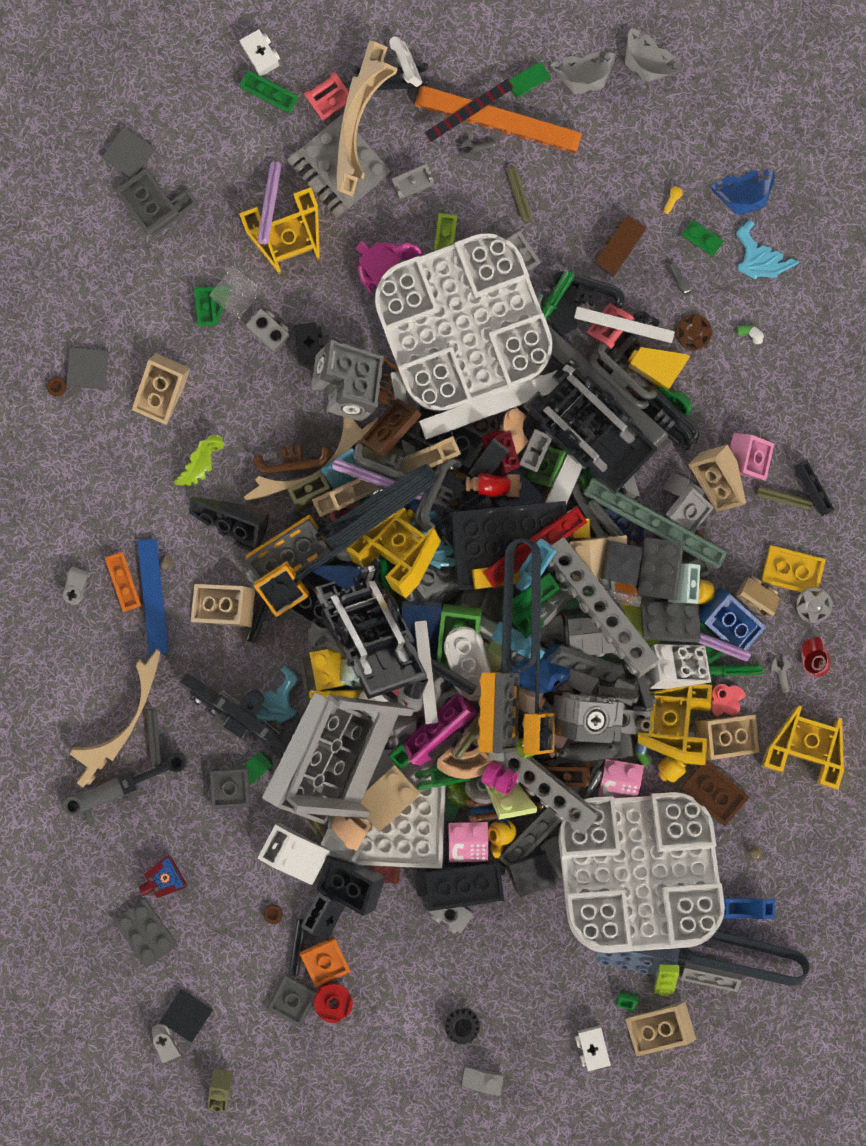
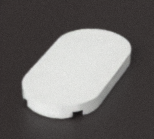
[444,626,492,701]

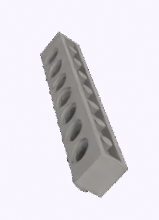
[548,537,659,678]
[462,725,600,834]

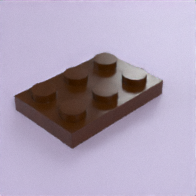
[360,398,421,458]
[680,760,750,826]

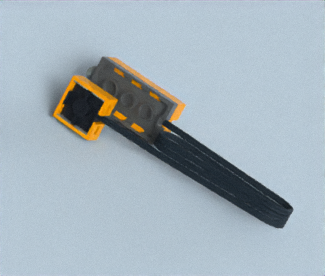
[245,464,438,617]
[477,539,555,762]

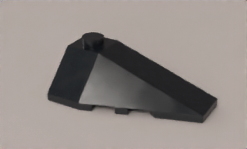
[189,497,269,552]

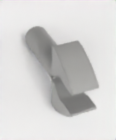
[770,656,792,693]

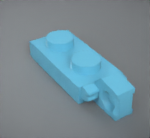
[516,539,557,591]
[491,622,545,659]

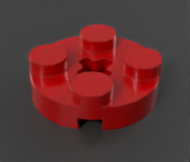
[313,983,353,1023]

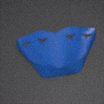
[710,170,775,215]
[511,645,570,694]

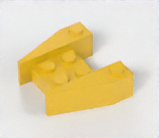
[239,187,320,274]
[346,508,441,598]
[638,684,712,765]
[761,705,844,790]

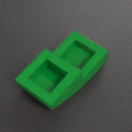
[509,62,551,99]

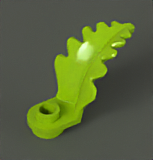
[174,435,224,486]

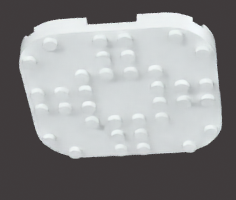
[375,234,552,411]
[558,792,725,953]

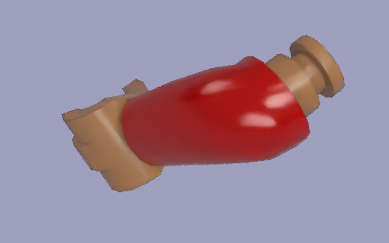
[466,473,522,497]

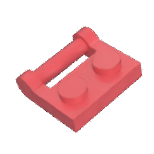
[303,72,349,121]
[586,303,635,349]

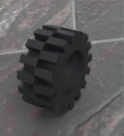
[445,1008,480,1045]

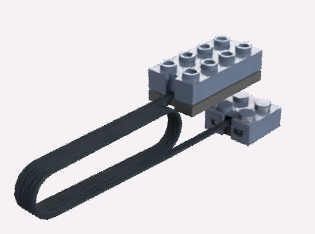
[589,930,810,986]

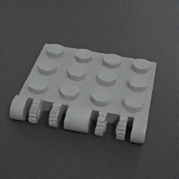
[287,114,391,218]

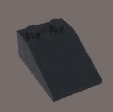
[317,856,386,916]

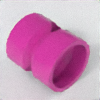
[481,761,518,795]

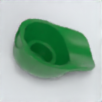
[654,386,692,420]

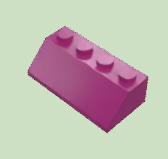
[403,692,478,766]

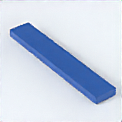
[137,539,169,655]

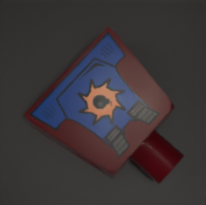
[138,854,188,898]

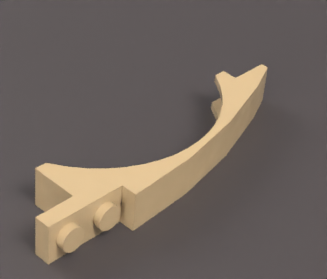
[337,40,397,197]
[244,416,378,501]
[312,436,461,517]
[70,649,160,787]

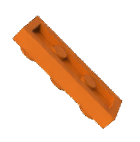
[105,552,142,612]

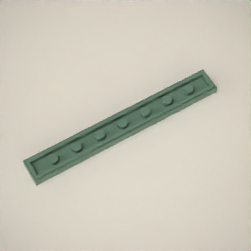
[583,478,728,569]

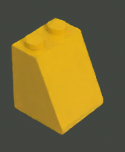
[627,347,690,390]
[309,649,347,691]

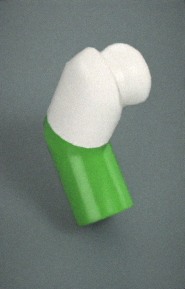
[737,325,764,344]

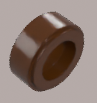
[47,377,67,397]
[263,904,283,924]

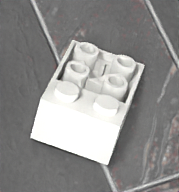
[647,644,711,689]
[257,823,330,885]

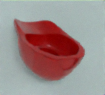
[802,637,831,677]

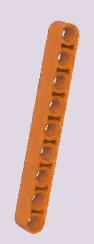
[414,86,582,154]

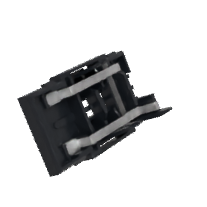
[314,557,427,699]

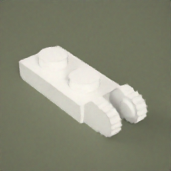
[389,36,422,87]

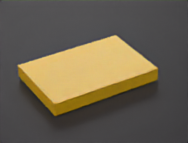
[761,545,826,595]

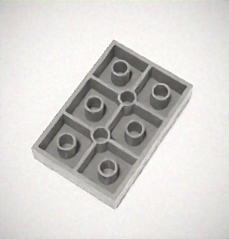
[262,692,374,824]

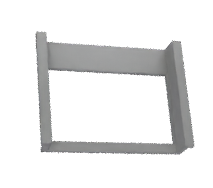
[285,694,414,818]

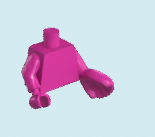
[356,241,423,296]

